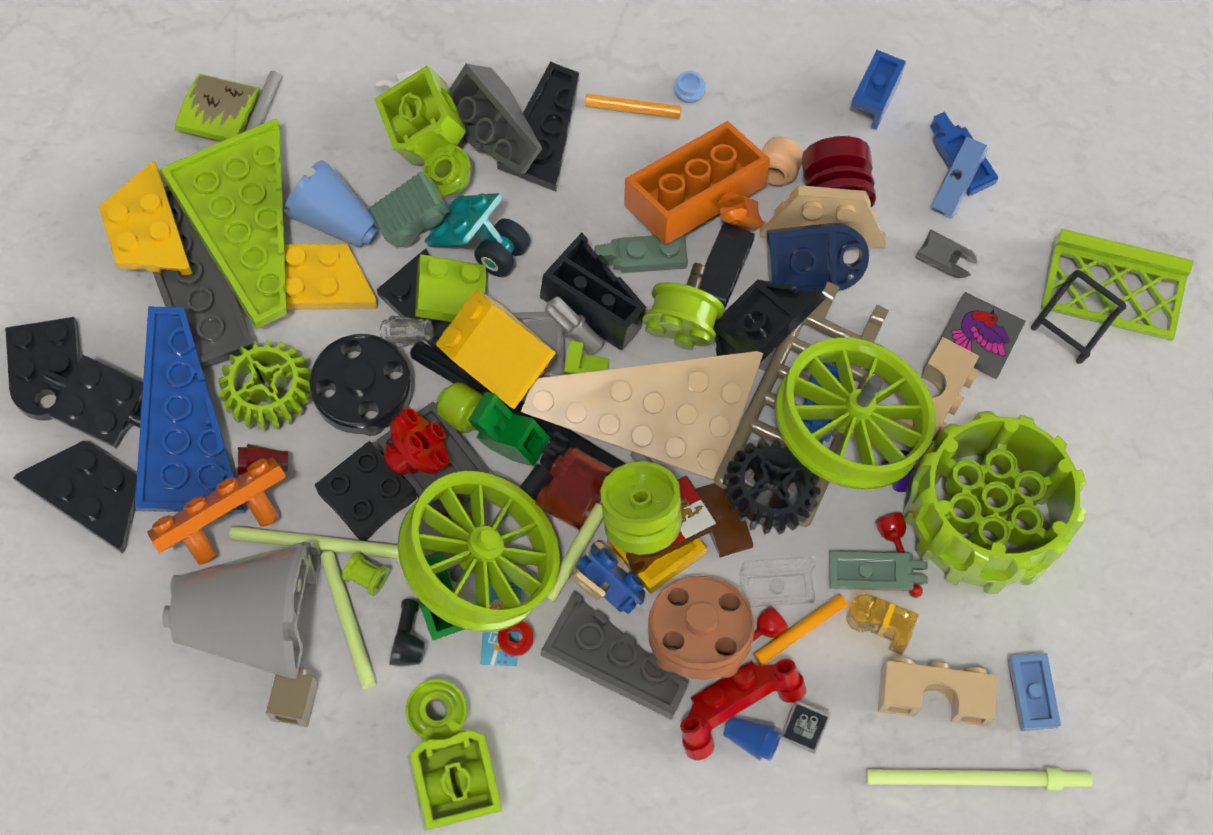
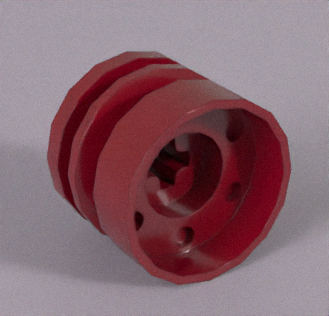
[802,136,877,207]

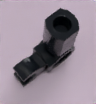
[519,431,572,504]

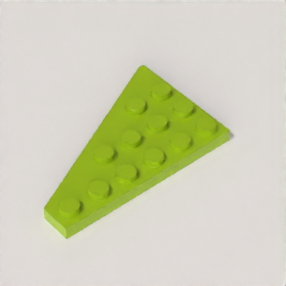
[160,118,287,329]

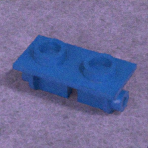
[575,543,645,614]

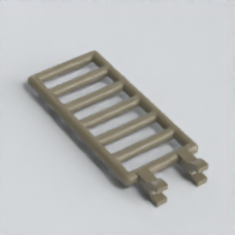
[714,282,889,527]

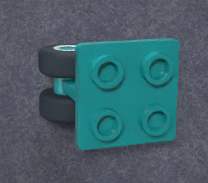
[424,193,531,277]

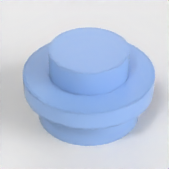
[674,71,706,102]

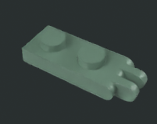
[830,551,928,591]

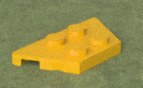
[98,161,192,275]
[284,243,377,310]

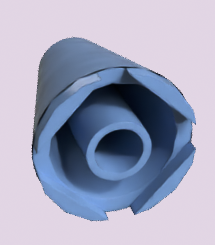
[284,160,379,248]

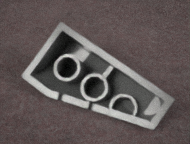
[449,63,542,174]

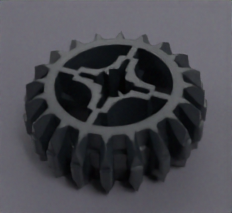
[723,438,820,535]

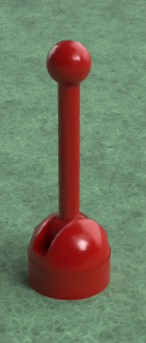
[875,513,923,598]
[723,606,788,656]

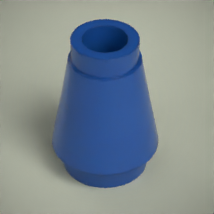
[723,716,781,761]

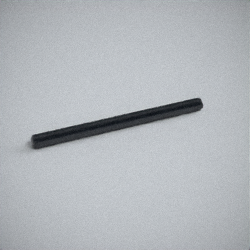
[410,341,626,476]

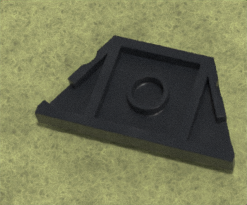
[713,279,826,363]
[13,440,137,554]

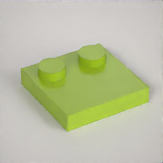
[415,254,486,322]

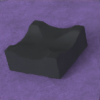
[314,441,417,541]

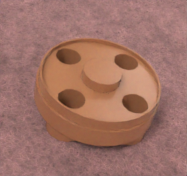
[647,576,754,680]

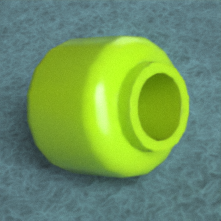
[437,382,483,433]

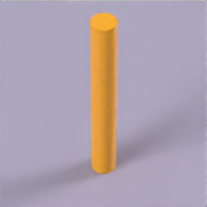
[585,94,681,119]
[753,594,848,665]

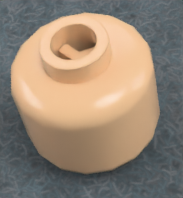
[762,137,803,185]

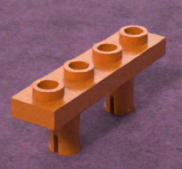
[147,457,286,565]

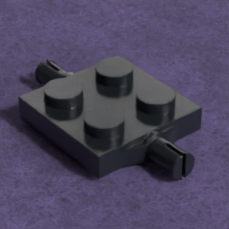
[42,355,143,448]

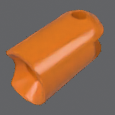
[717,192,763,231]

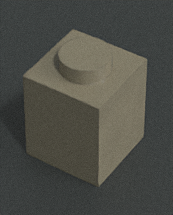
[266,667,318,727]

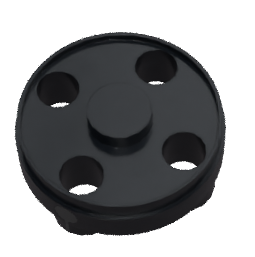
[310,334,412,436]

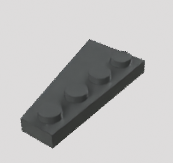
[540,591,689,720]

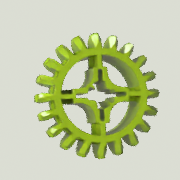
[218,339,311,431]

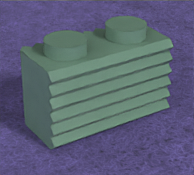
[369,172,450,248]

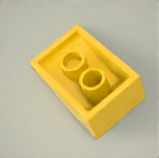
[436,289,556,409]

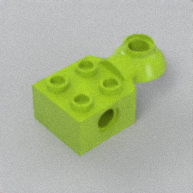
[374,65,471,196]
[405,679,502,831]

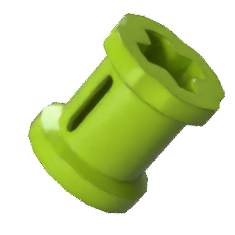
[342,551,390,596]

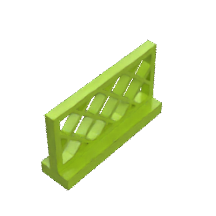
[1040,229,1194,341]

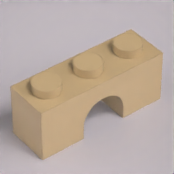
[895,337,979,448]
[878,657,998,727]

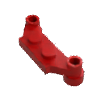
[680,659,807,760]

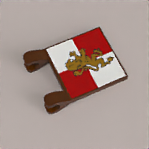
[626,475,719,574]

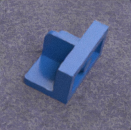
[851,50,906,130]

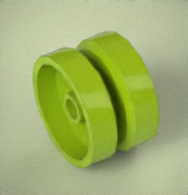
[600,461,682,555]

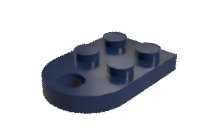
[767,223,869,292]

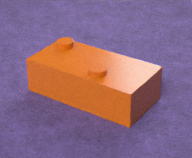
[624,121,770,245]

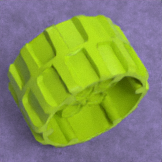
[904,411,1087,594]

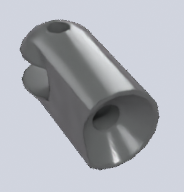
[916,229,977,278]

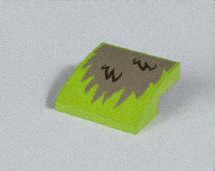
[175,73,260,141]

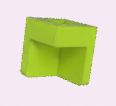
[564,340,609,375]

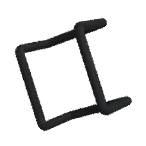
[1031,270,1127,364]

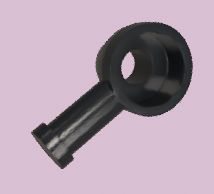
[389,599,425,667]

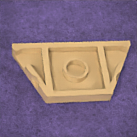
[759,185,886,248]

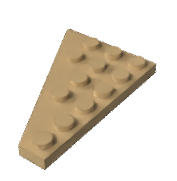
[521,351,763,480]

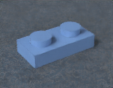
[1008,653,1061,731]

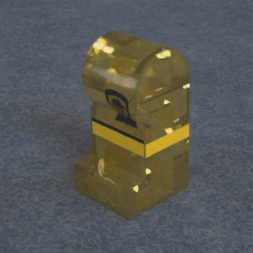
[846,594,919,655]

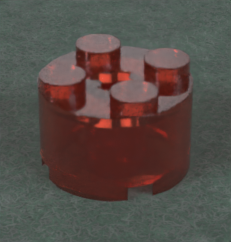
[535,447,614,531]

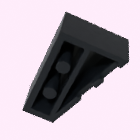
[539,232,646,351]

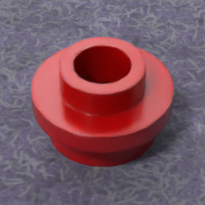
[497,621,534,657]

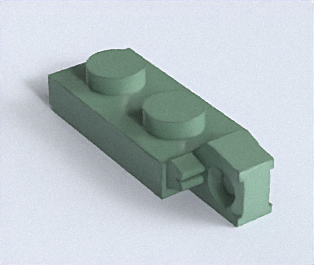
[594,235,688,273]

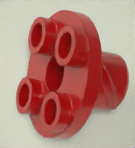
[384,407,449,475]

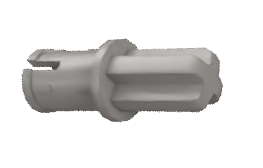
[545,297,604,355]

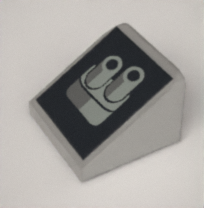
[781,700,831,754]

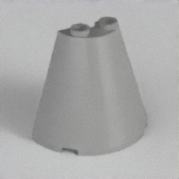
[162,542,322,679]

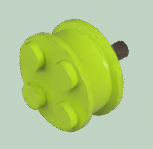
[643,263,724,350]

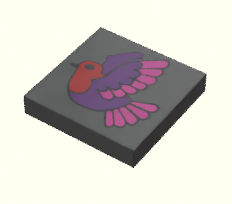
[936,292,1026,379]

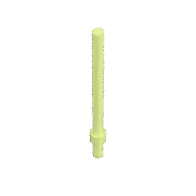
[229,526,443,563]
[866,768,1092,791]

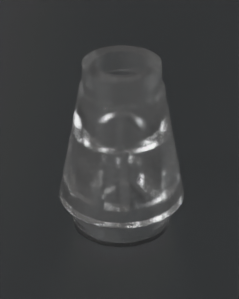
[380,316,433,349]

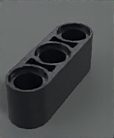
[699,222,755,311]

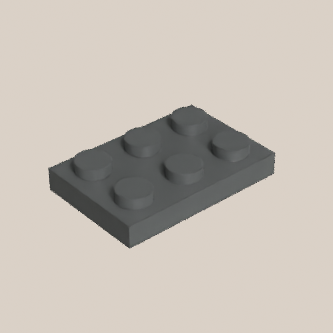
[376,401,490,518]

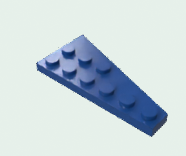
[135,306,245,514]

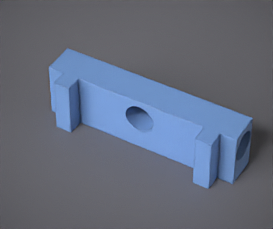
[931,137,988,219]

